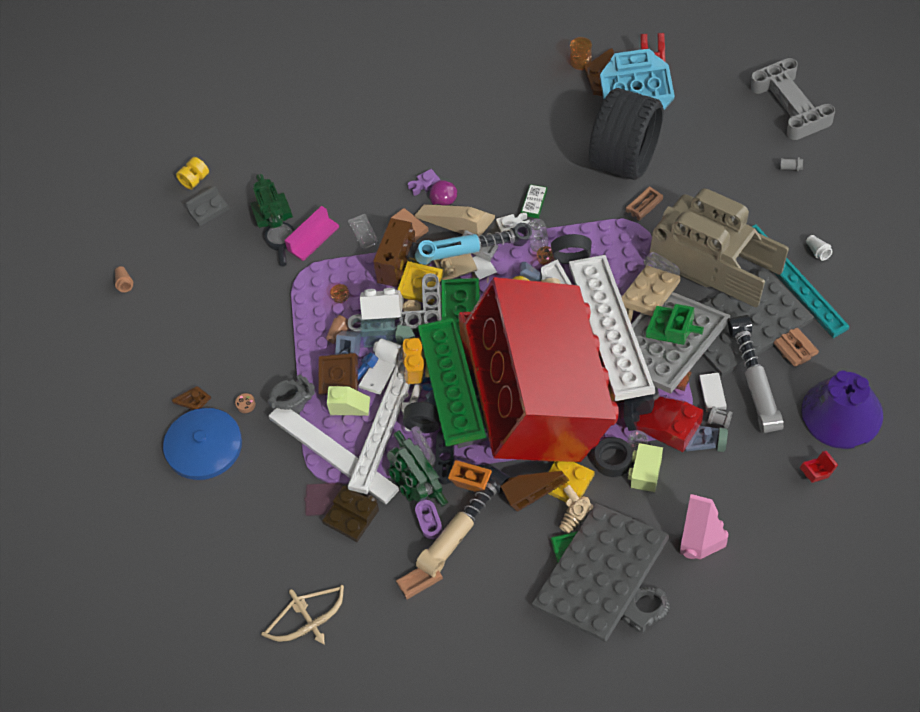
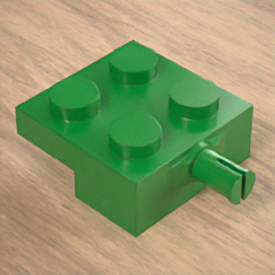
[646,304,704,345]

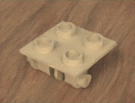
[434,253,478,280]

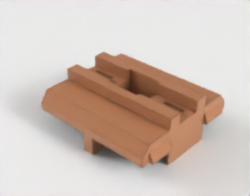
[773,328,819,366]

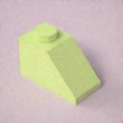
[327,386,370,416]

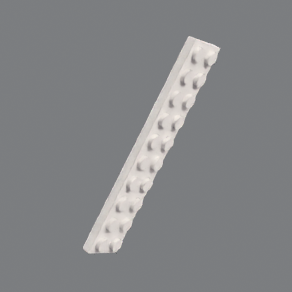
[569,255,655,401]

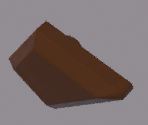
[172,386,211,410]

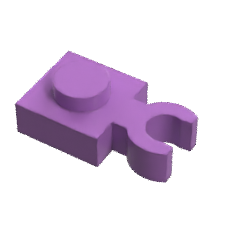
[408,169,440,196]

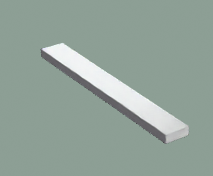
[348,358,410,494]
[269,408,399,505]

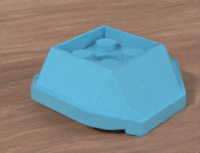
[600,49,675,110]

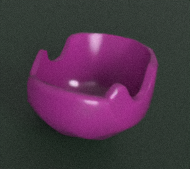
[429,180,457,206]

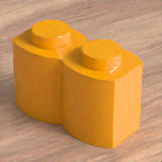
[402,338,424,384]

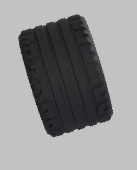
[588,88,664,180]

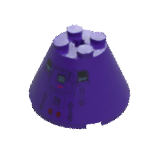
[801,370,883,449]

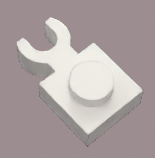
[496,213,530,233]

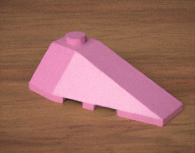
[680,494,728,559]

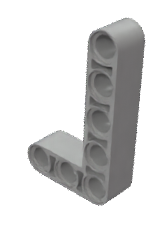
[348,273,442,336]

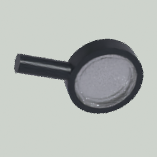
[265,222,295,266]

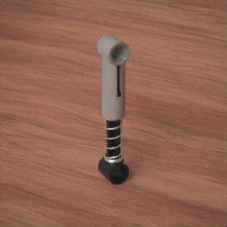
[728,315,784,434]

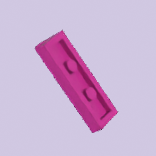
[285,206,339,261]

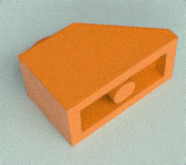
[448,460,492,492]

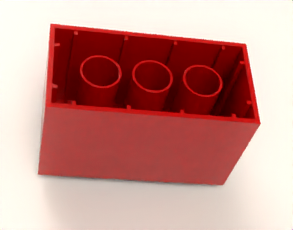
[464,277,619,462]

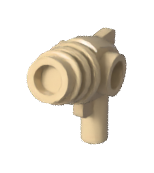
[559,485,593,534]

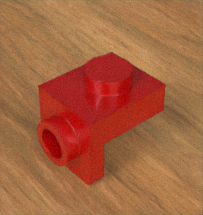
[800,451,838,483]

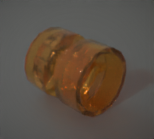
[570,37,592,70]

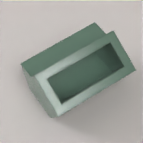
[395,325,415,345]

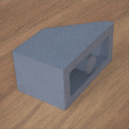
[335,331,361,356]

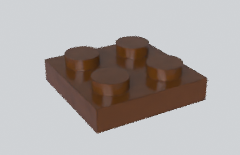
[319,353,358,395]

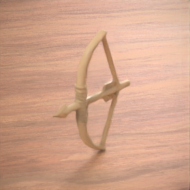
[261,585,344,645]

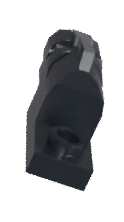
[624,387,660,431]

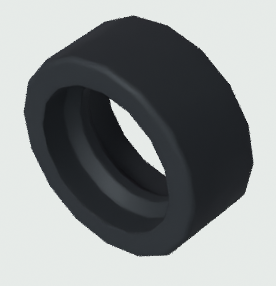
[403,402,441,433]
[594,437,633,477]

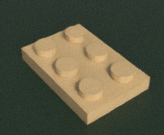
[621,265,680,316]

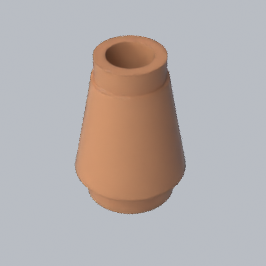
[115,267,134,292]
[326,315,349,344]

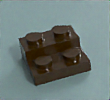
[322,486,379,542]

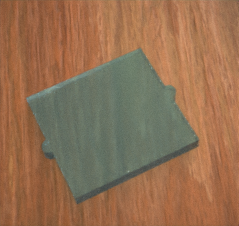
[361,319,397,347]

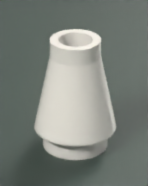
[806,235,832,261]

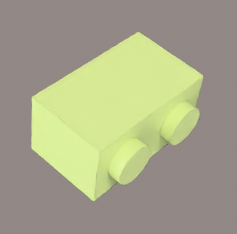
[628,443,663,492]

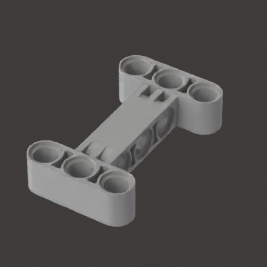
[750,58,835,140]

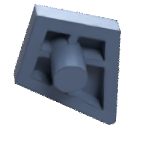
[520,262,542,282]
[685,426,719,451]

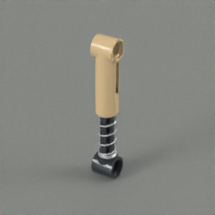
[416,466,510,578]

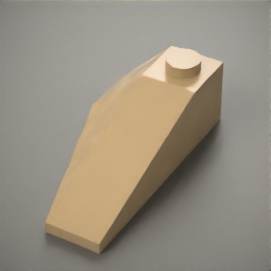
[415,204,495,236]

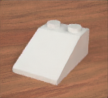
[360,288,404,320]

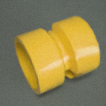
[176,157,209,190]

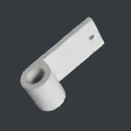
[359,338,403,395]

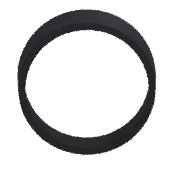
[551,234,592,264]

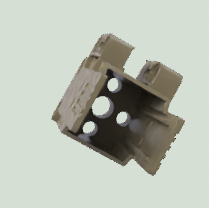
[649,188,789,307]

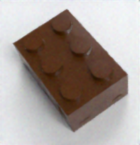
[373,218,417,287]

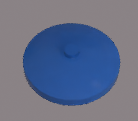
[163,408,242,480]

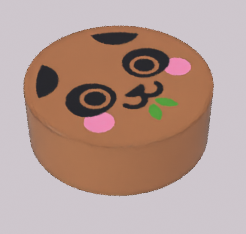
[235,393,256,413]

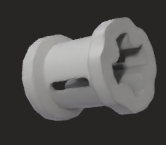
[708,406,733,429]

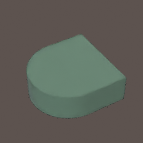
[717,428,728,452]

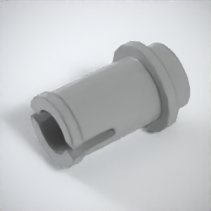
[781,157,803,172]

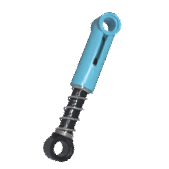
[415,223,532,265]

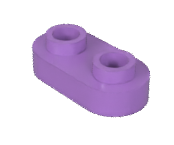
[415,500,442,539]

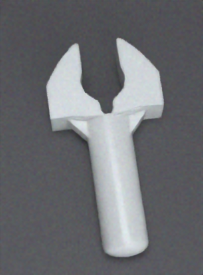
[401,384,422,415]

